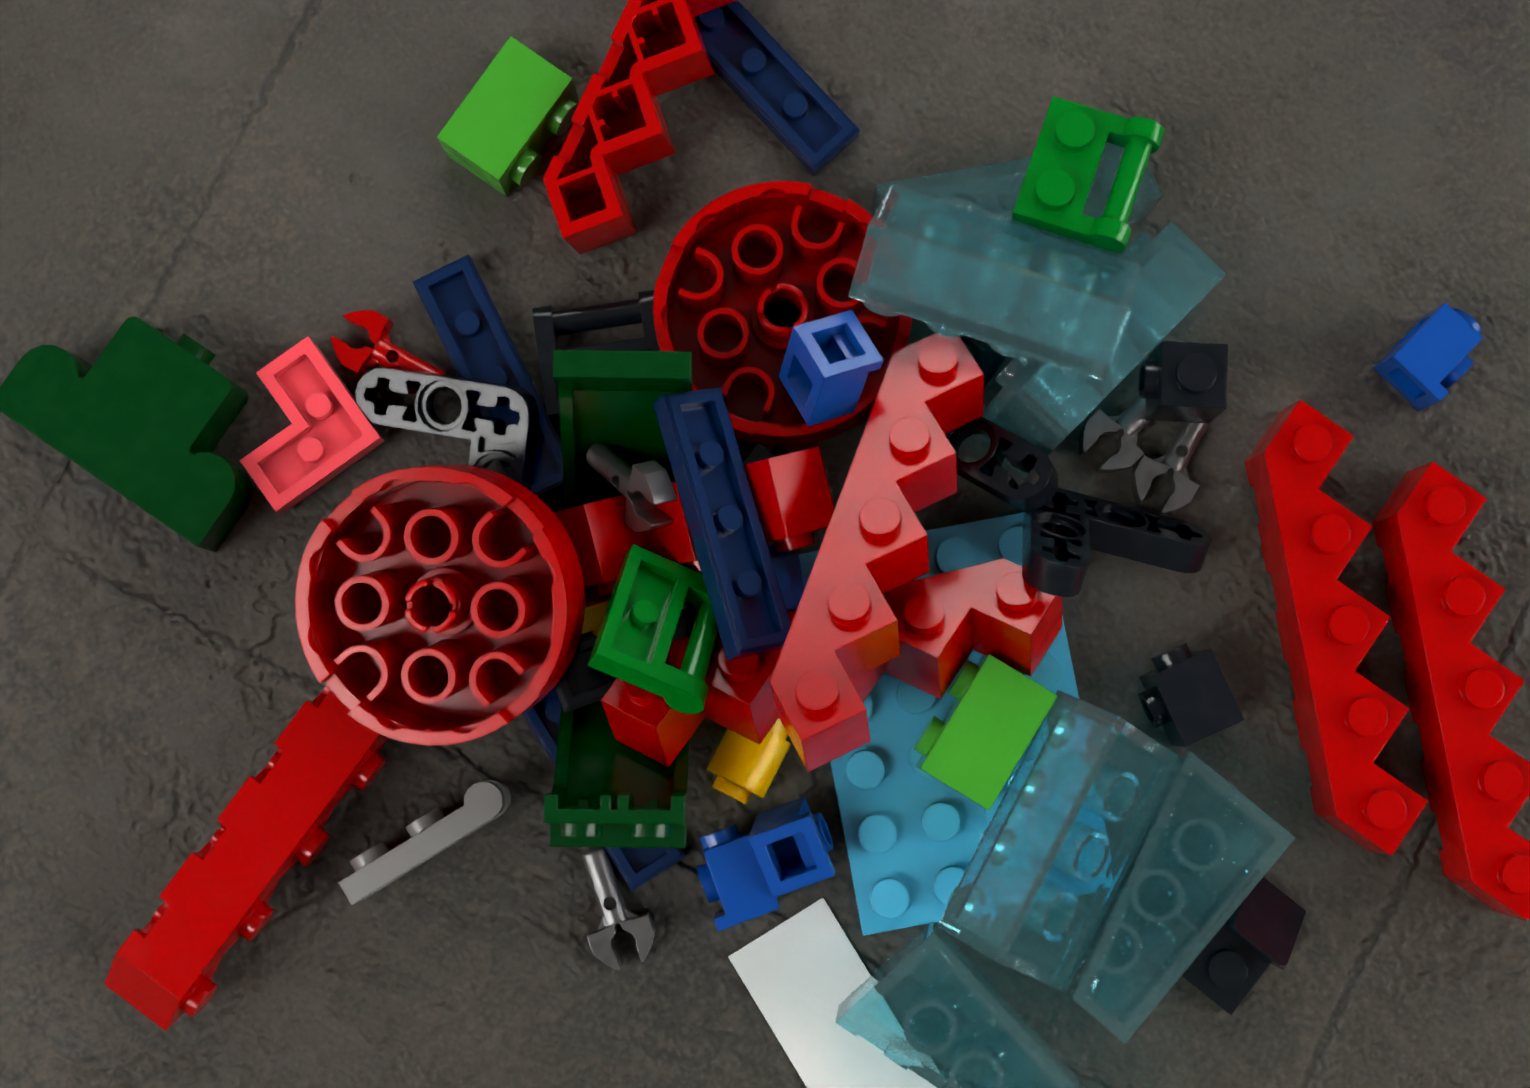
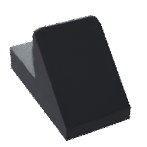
[1174,870,1306,1015]

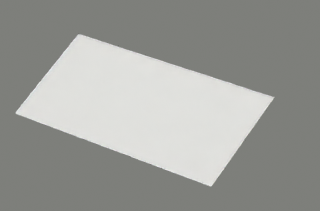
[728,898,939,1088]

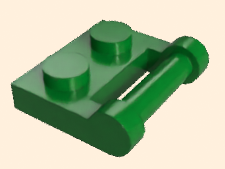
[1011,96,1165,253]
[587,544,719,714]

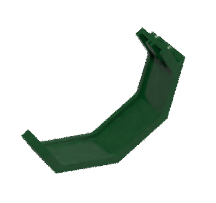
[543,350,693,848]

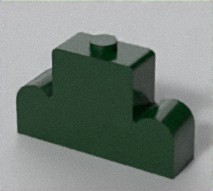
[0,317,252,552]

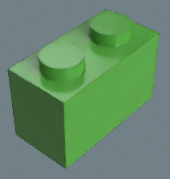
[437,36,579,197]
[913,654,1058,810]

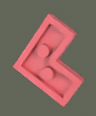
[239,336,385,514]

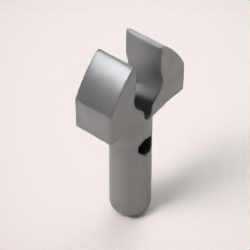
[1079,397,1151,473]
[1130,422,1210,515]
[586,443,677,532]
[582,847,656,971]

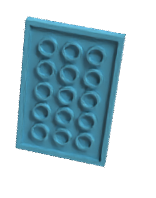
[799,512,1117,936]

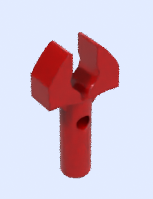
[331,310,446,393]

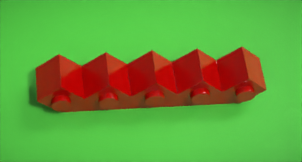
[543,0,737,255]
[770,326,984,772]
[1245,399,1428,856]
[431,446,834,620]
[1372,462,1530,921]
[601,558,1063,768]
[104,685,388,1031]

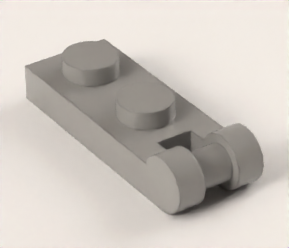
[338,780,511,905]

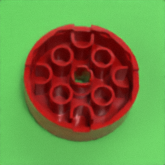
[653,181,913,448]
[295,464,585,746]

